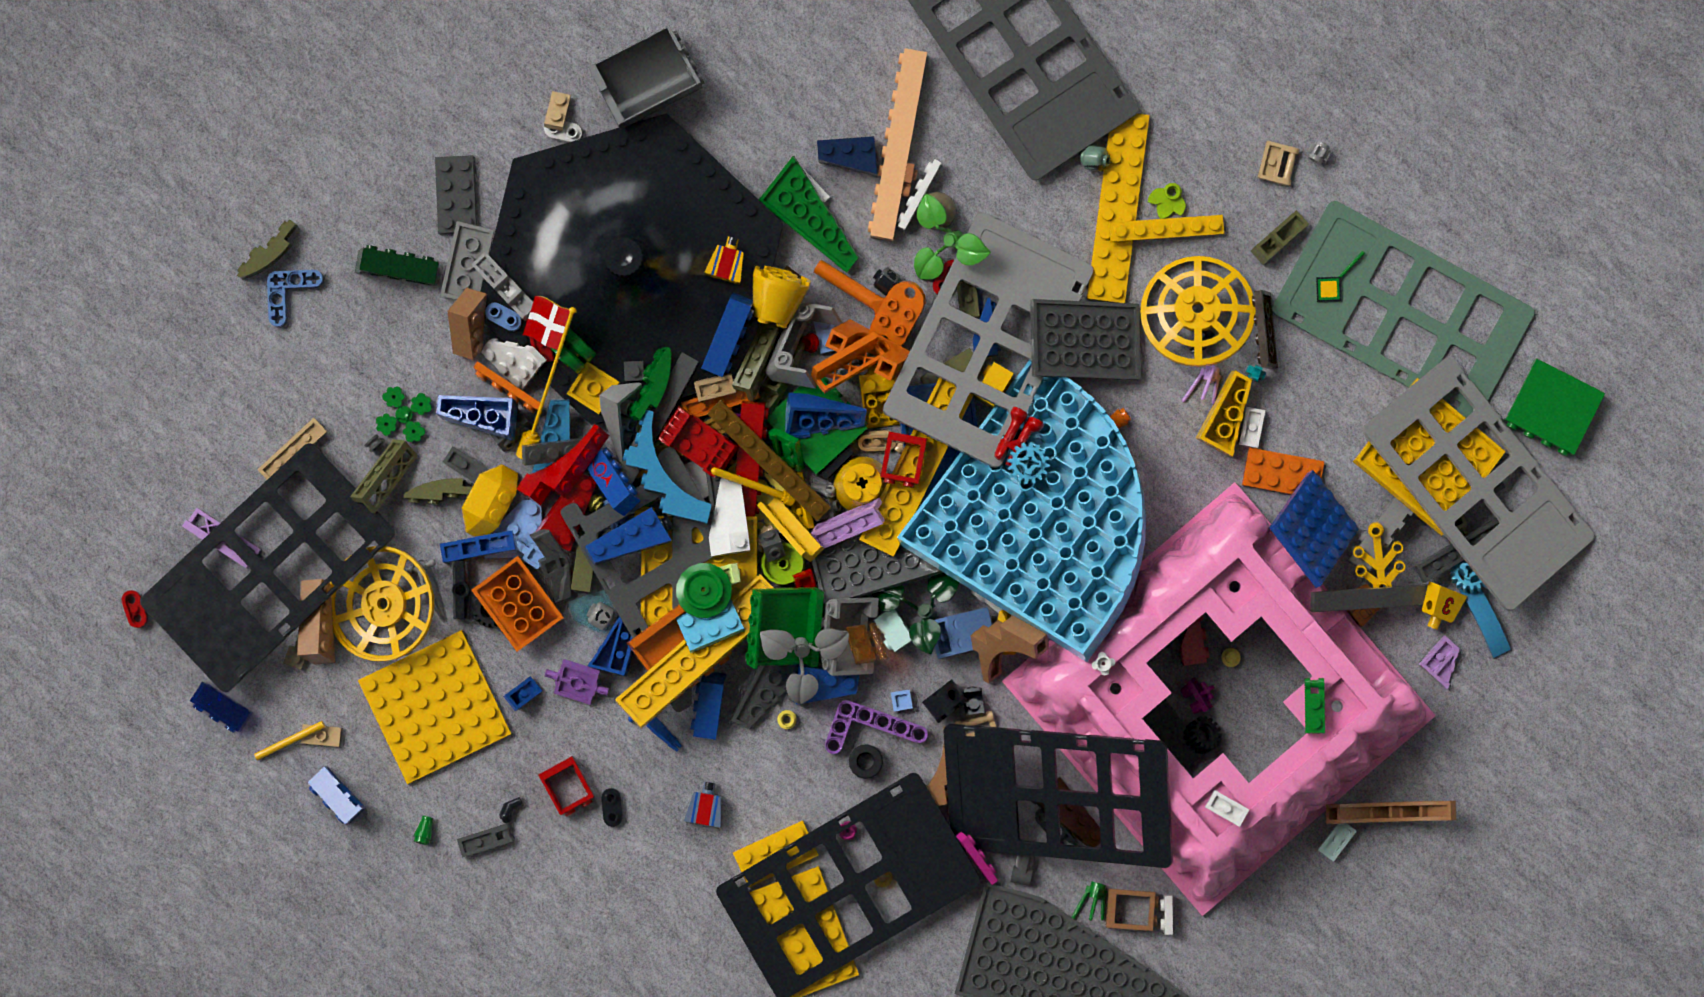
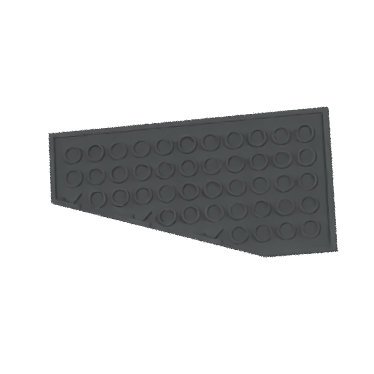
[955,882,1189,997]

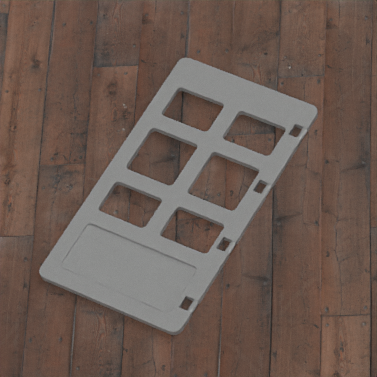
[883,213,1093,468]
[1362,357,1594,611]

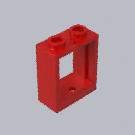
[880,431,927,488]
[538,756,595,817]

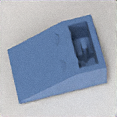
[934,607,992,659]

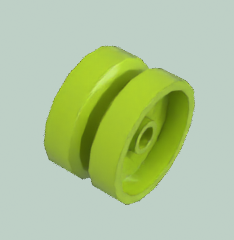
[761,543,806,585]

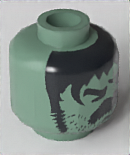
[1081,145,1110,172]

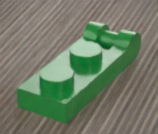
[1304,678,1325,734]

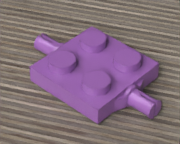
[544,659,609,705]

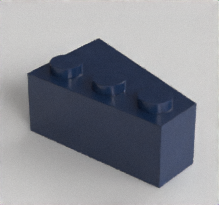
[817,136,877,177]

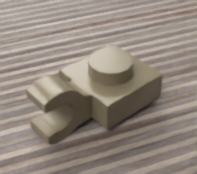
[283,637,305,670]

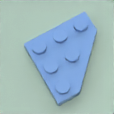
[485,500,542,559]

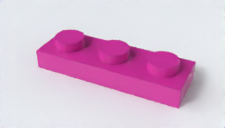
[956,832,998,885]

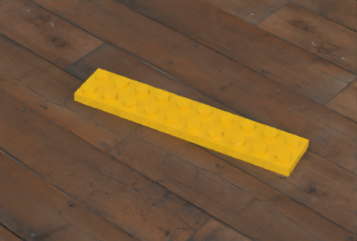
[1087,113,1150,303]
[859,378,974,557]
[615,574,773,729]

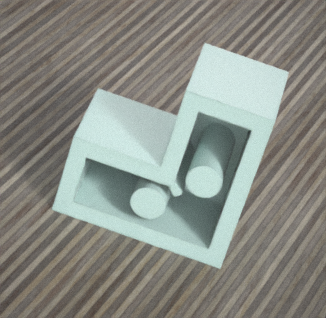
[873,609,911,652]

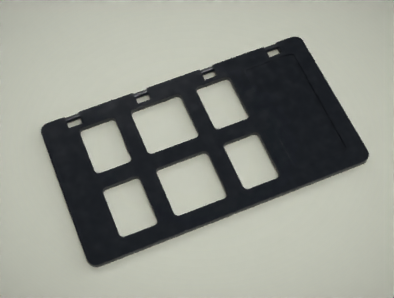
[140,443,395,692]
[943,724,1173,868]
[716,773,980,997]

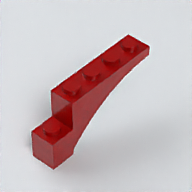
[516,424,610,506]

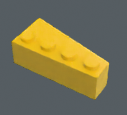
[1196,371,1252,457]

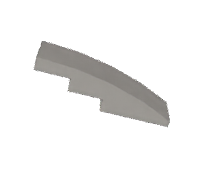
[471,252,533,321]

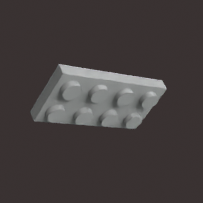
[440,221,495,300]

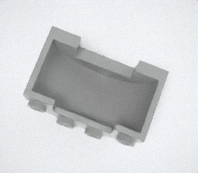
[819,598,879,676]

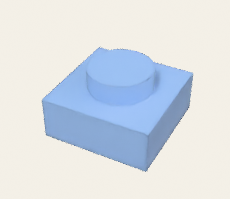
[891,689,913,711]

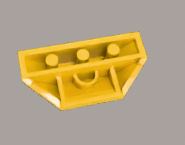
[462,464,518,537]

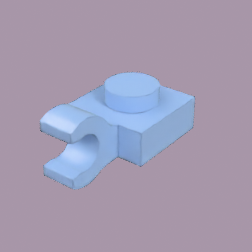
[515,540,544,569]

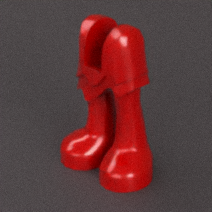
[994,407,1044,466]

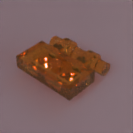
[845,623,888,664]

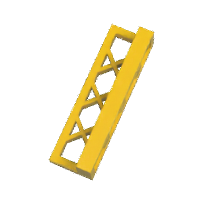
[757,497,824,562]

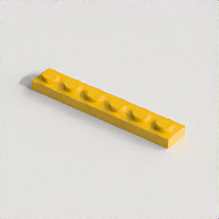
[1109,215,1224,242]

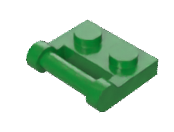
[769,428,805,472]

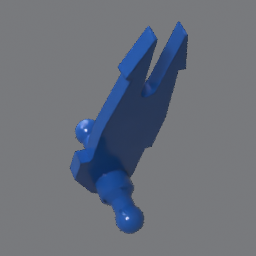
[628,717,682,752]

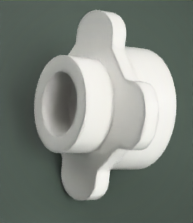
[1092,652,1115,676]

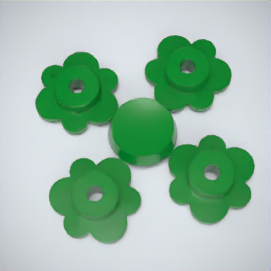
[376,386,432,442]

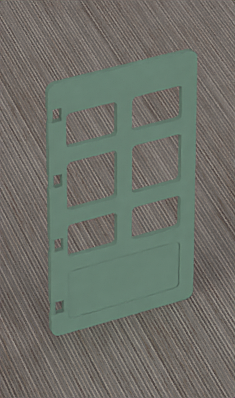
[1272,201,1534,418]

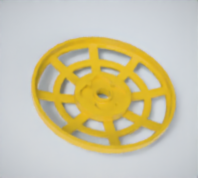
[1140,256,1256,367]
[330,546,434,661]

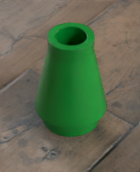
[413,816,434,845]

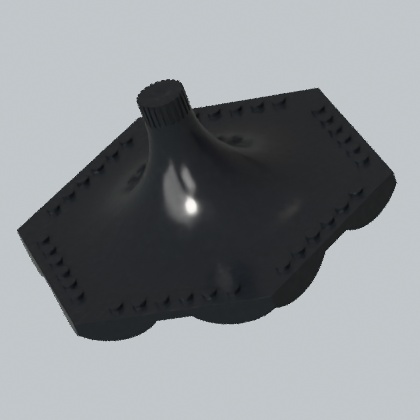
[480,113,783,425]

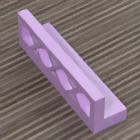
[811,497,885,548]
[182,508,261,569]

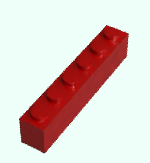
[735,401,769,517]

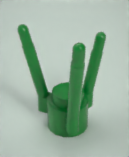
[1071,881,1107,921]

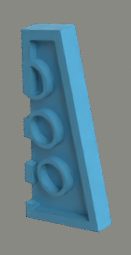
[532,400,570,473]

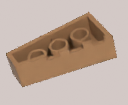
[297,579,335,664]

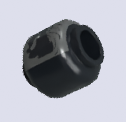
[873,267,901,296]

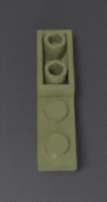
[237,219,298,280]
[404,478,472,504]

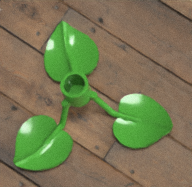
[914,194,991,280]

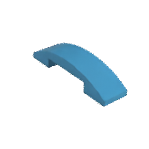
[1459,587,1511,658]

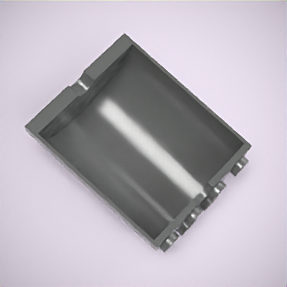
[588,25,705,130]

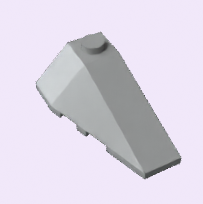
[599,382,642,463]

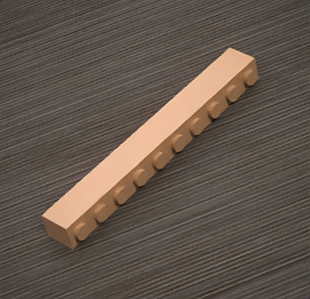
[867,48,927,242]

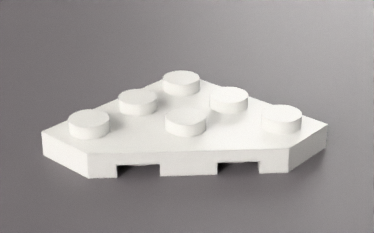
[481,338,546,390]

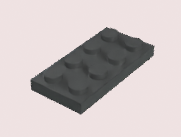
[435,155,477,234]

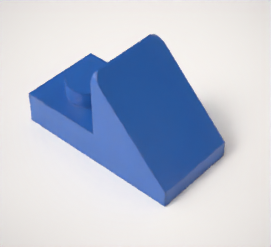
[503,676,542,711]

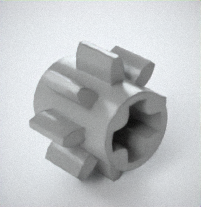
[1307,141,1331,164]

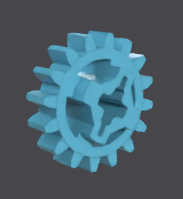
[1007,442,1050,484]
[1450,560,1487,593]

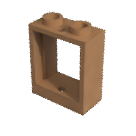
[1105,888,1159,931]

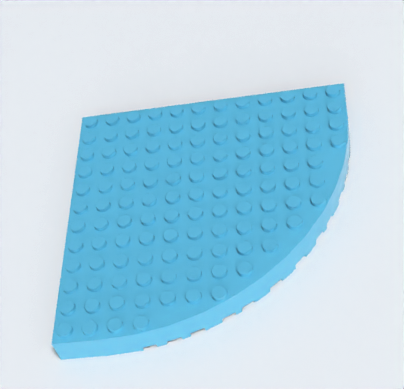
[897,360,1146,662]

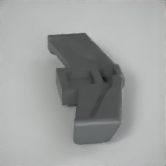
[530,529,572,604]

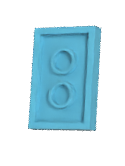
[676,599,744,653]

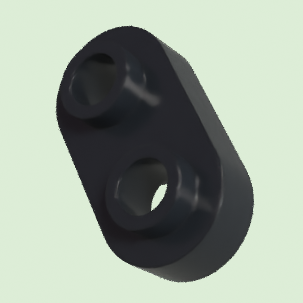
[601,788,623,827]

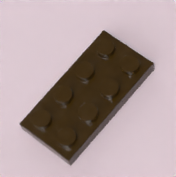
[1252,290,1278,369]

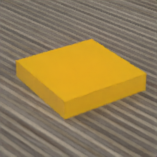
[567,362,620,415]

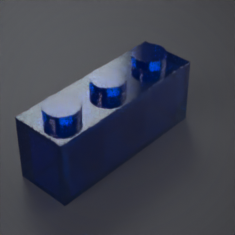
[190,681,253,733]

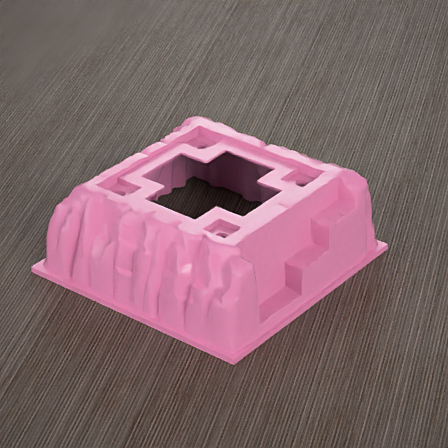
[1002,482,1436,916]

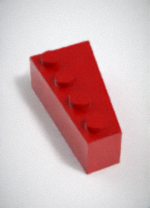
[535,474,596,551]

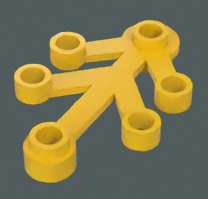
[1353,522,1406,588]

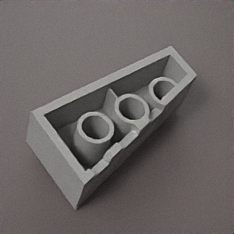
[1347,498,1413,573]

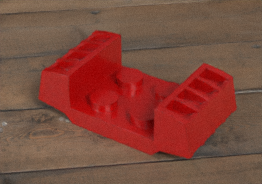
[658,405,739,478]

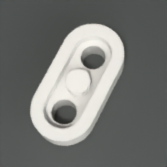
[544,121,582,142]

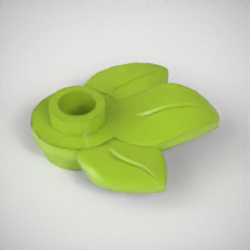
[1148,183,1186,219]

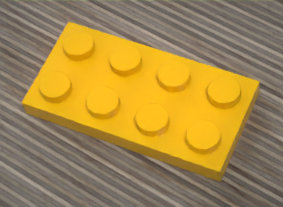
[733,820,818,888]

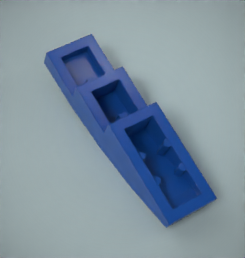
[440,530,516,563]

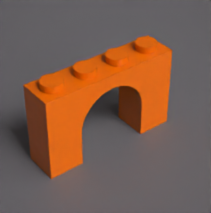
[825,319,910,381]

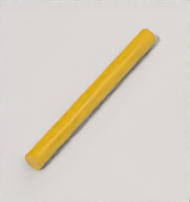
[254,721,325,760]

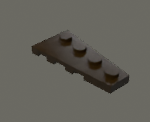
[1031,777,1101,847]

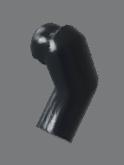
[499,797,523,823]

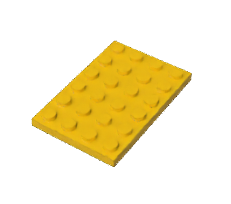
[749,866,859,997]

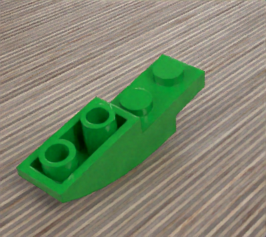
[628,347,671,421]

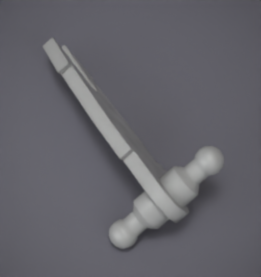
[407,559,444,619]

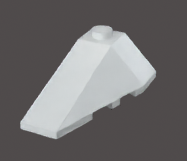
[709,475,750,557]

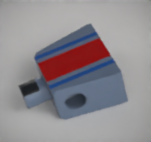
[684,781,721,827]

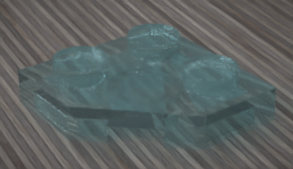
[568,589,615,632]

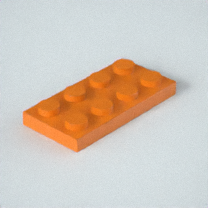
[473,361,544,414]
[1242,447,1325,495]

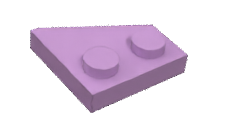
[1419,636,1460,689]

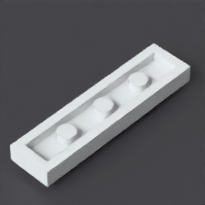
[897,159,941,232]

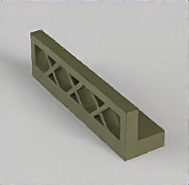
[732,323,781,402]
[350,439,418,513]

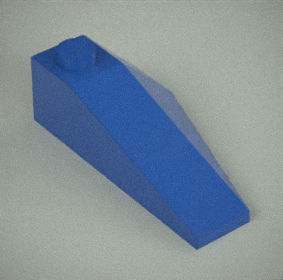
[785,393,867,438]

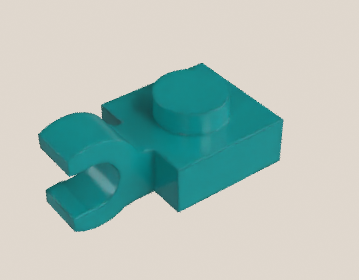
[1245,365,1267,382]

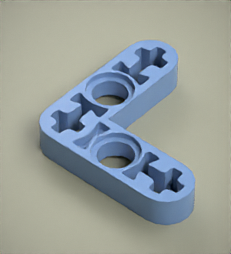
[267,270,324,327]

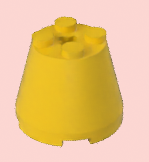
[753,266,811,328]
[834,457,889,511]

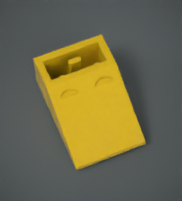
[859,365,900,428]

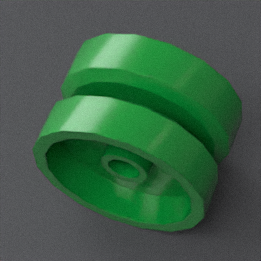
[551,328,597,374]

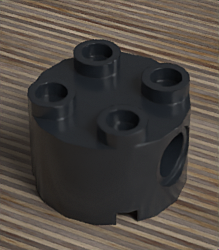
[922,679,968,723]

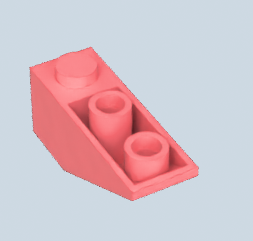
[1180,615,1209,666]

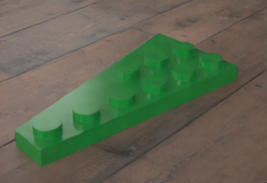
[759,156,860,273]

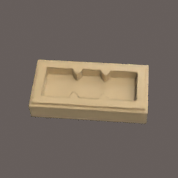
[301,724,342,747]

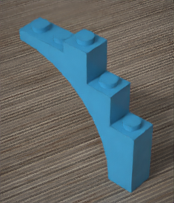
[623,410,712,524]

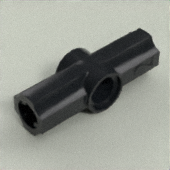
[452,561,471,619]

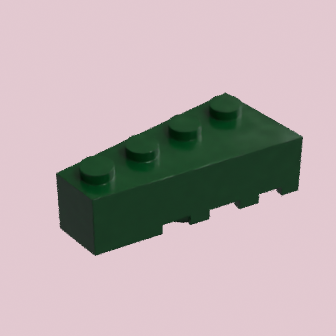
[354,245,439,286]

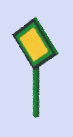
[1316,251,1365,302]

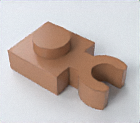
[901,163,918,198]

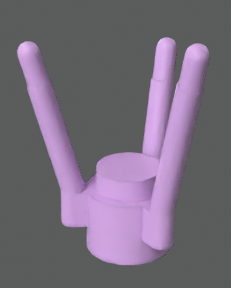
[1182,365,1221,404]

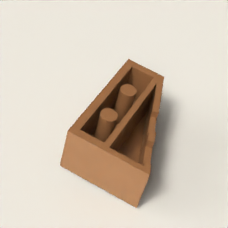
[447,288,487,360]

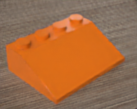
[472,556,564,652]

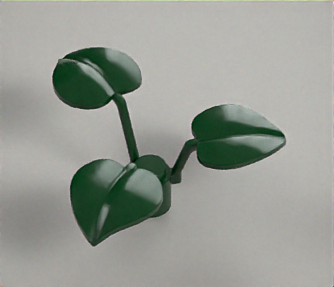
[872,573,960,654]

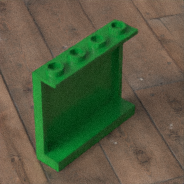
[1503,358,1605,457]
[766,377,868,476]
[745,587,824,669]

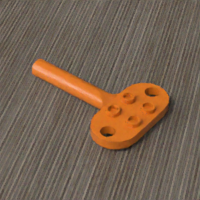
[814,260,926,346]

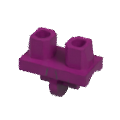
[1180,677,1215,714]

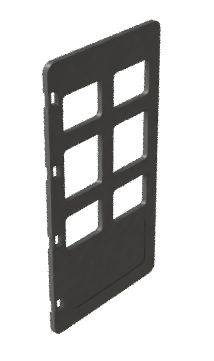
[908,0,1138,180]

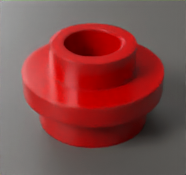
[802,333,819,353]

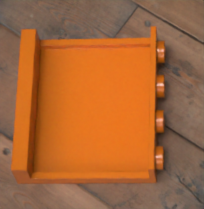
[627,604,732,700]

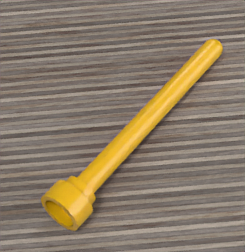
[711,467,795,506]

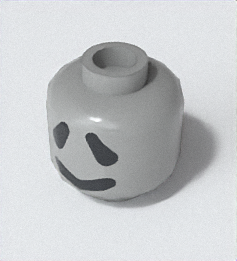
[586,602,616,630]

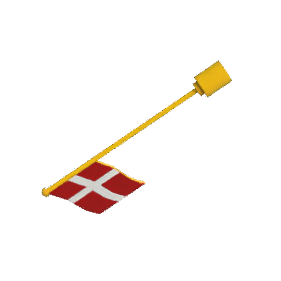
[516,296,576,459]

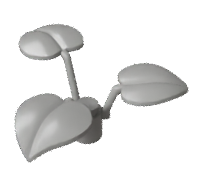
[760,629,849,704]

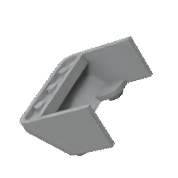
[765,303,843,389]

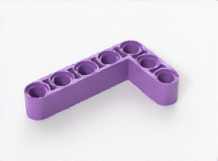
[825,700,928,754]

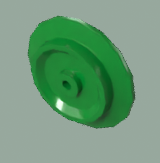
[676,563,732,618]

